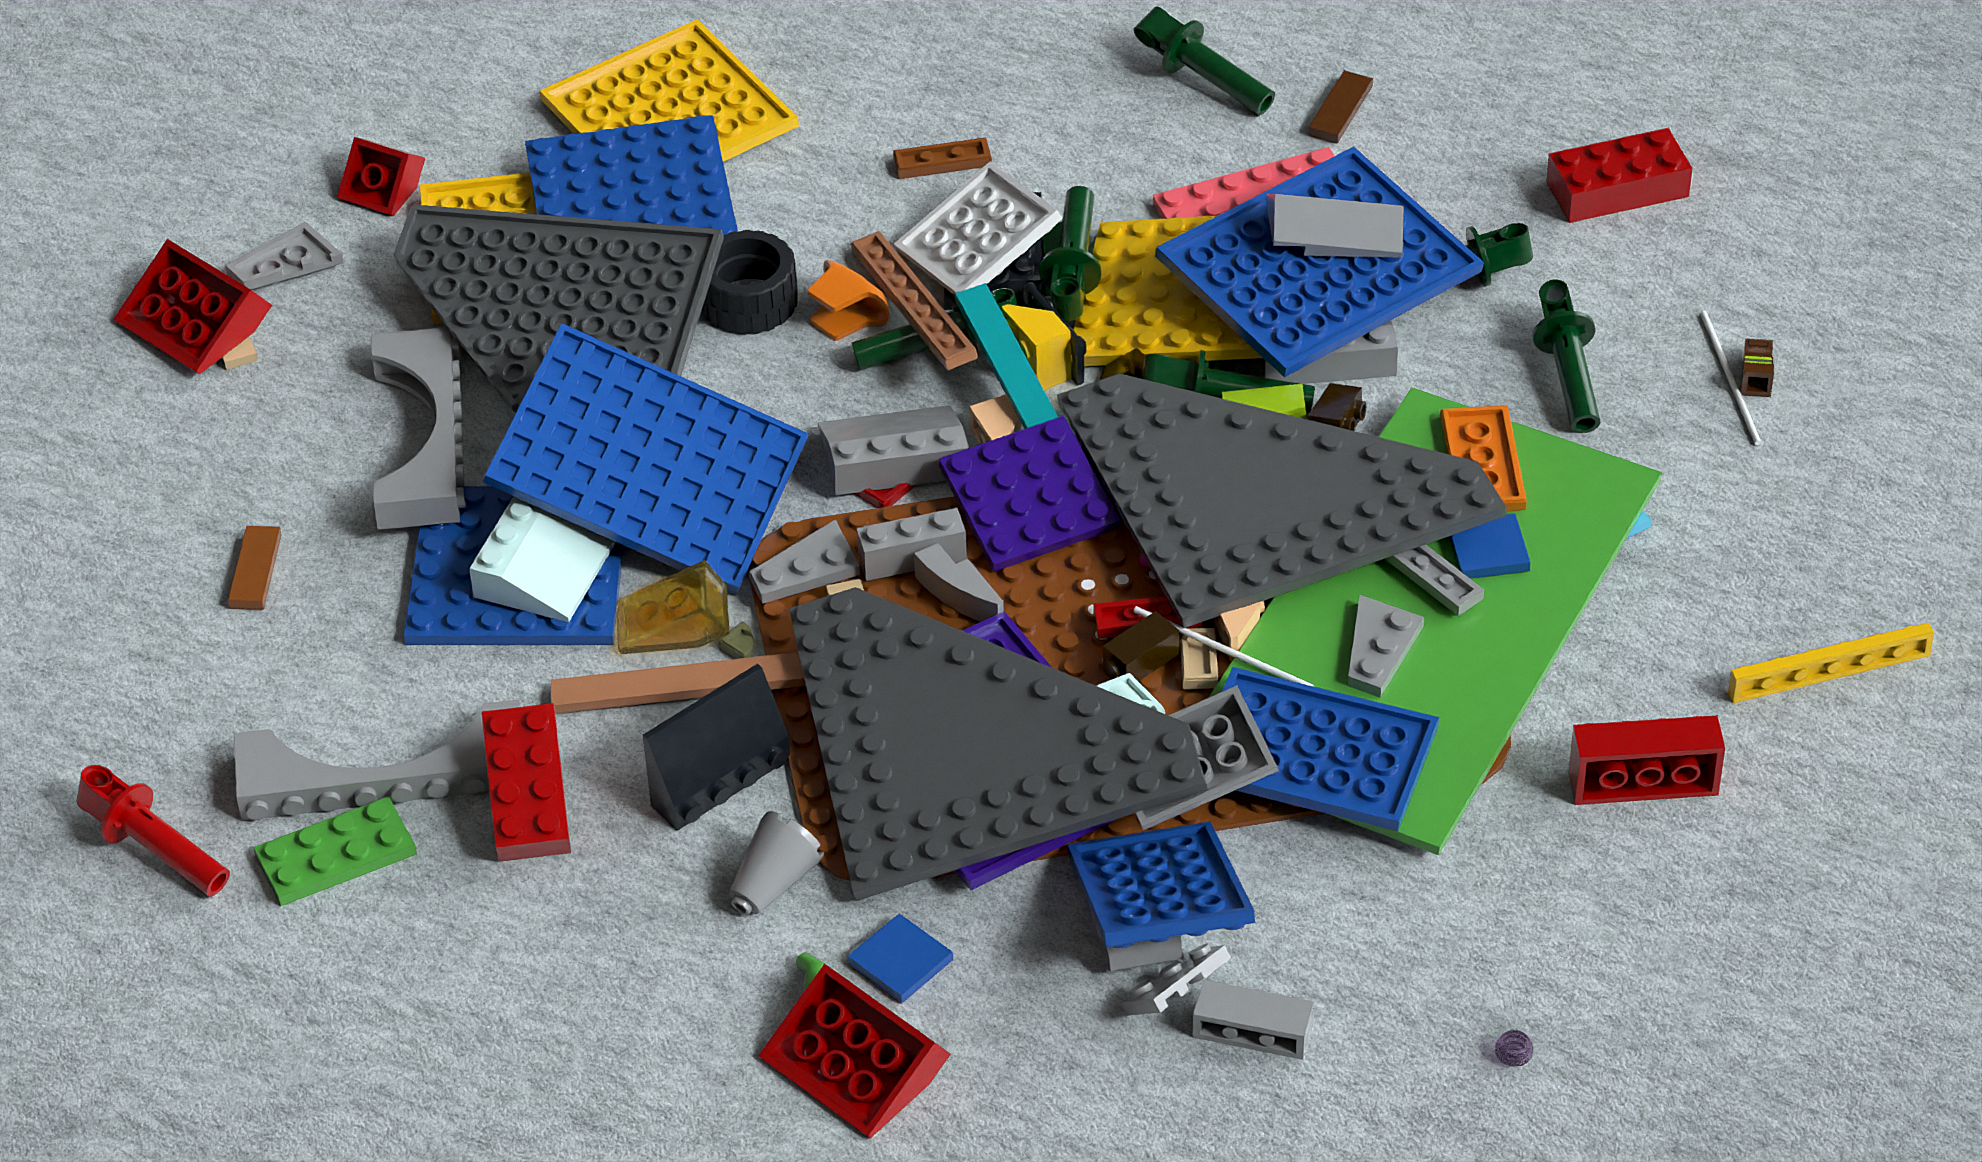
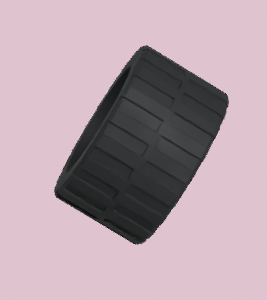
[702,230,798,335]

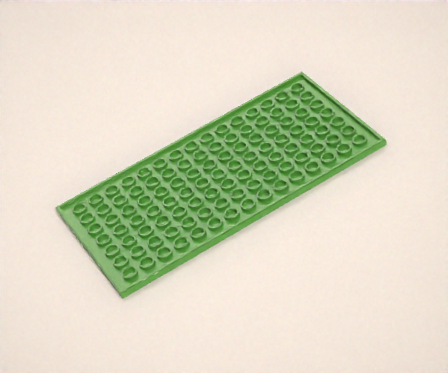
[1208,387,1662,855]

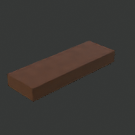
[1308,70,1373,143]

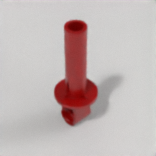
[76,765,230,897]

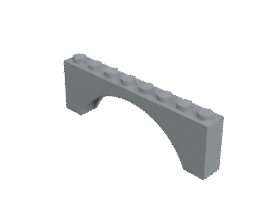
[371,327,466,530]
[234,699,521,821]

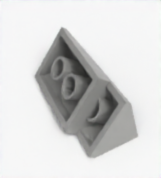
[1266,194,1404,257]

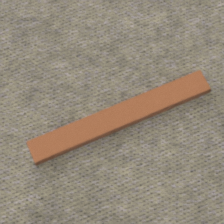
[850,231,978,370]
[551,652,806,714]

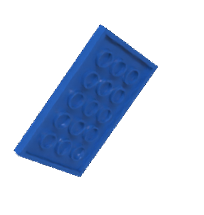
[1222,667,1439,831]
[1067,821,1255,948]

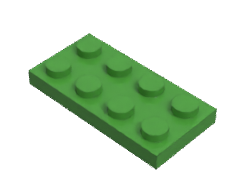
[253,796,417,906]

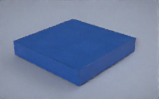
[1449,513,1531,578]
[848,913,953,1003]

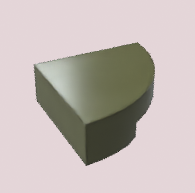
[719,621,755,659]

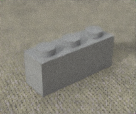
[856,508,967,581]
[1193,980,1314,1060]

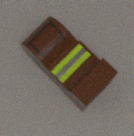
[1741,338,1774,397]

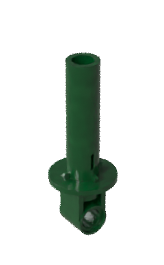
[1133,6,1275,115]
[1039,186,1102,321]
[1465,223,1533,287]
[1532,279,1601,433]
[851,288,1018,371]
[1141,350,1315,415]

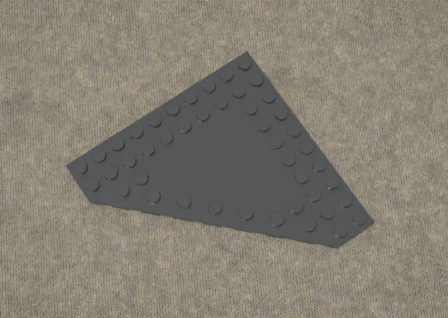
[394,204,724,415]
[1057,373,1507,628]
[789,587,1208,901]

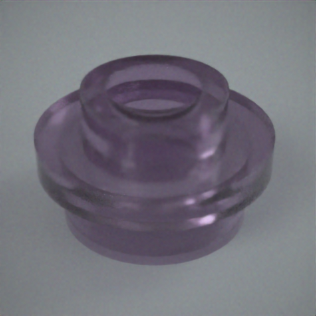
[1495,1030,1533,1067]

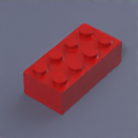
[1546,128,1693,223]
[481,703,571,862]
[1568,715,1725,805]

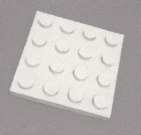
[894,162,1062,294]

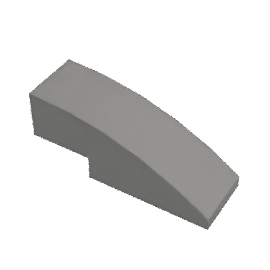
[914,543,1004,622]

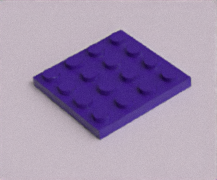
[939,416,1120,572]

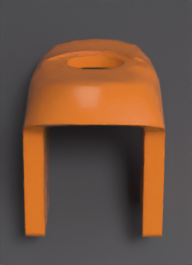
[808,260,890,341]

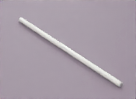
[1700,311,1761,446]
[1133,606,1314,687]

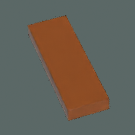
[893,137,992,179]
[228,526,282,610]

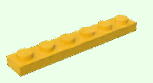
[1728,622,1934,704]

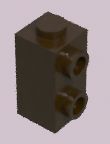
[1308,383,1367,431]
[1102,611,1179,681]

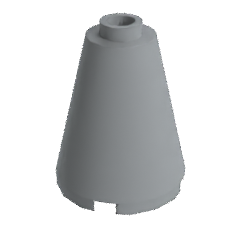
[729,811,824,915]

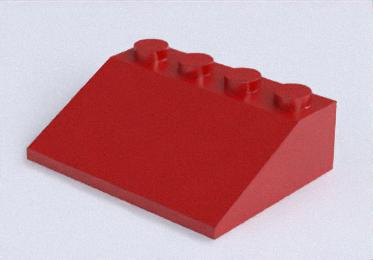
[113,239,272,374]
[758,963,951,1138]

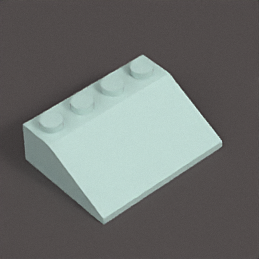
[469,497,616,622]

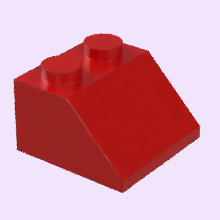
[337,137,425,216]

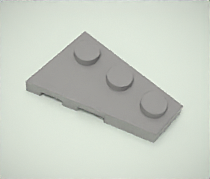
[225,222,344,289]
[750,519,860,604]
[1348,595,1424,697]
[1121,943,1231,1016]

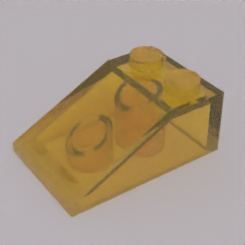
[617,560,730,654]

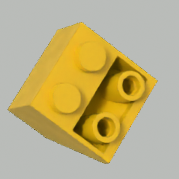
[1002,304,1071,391]

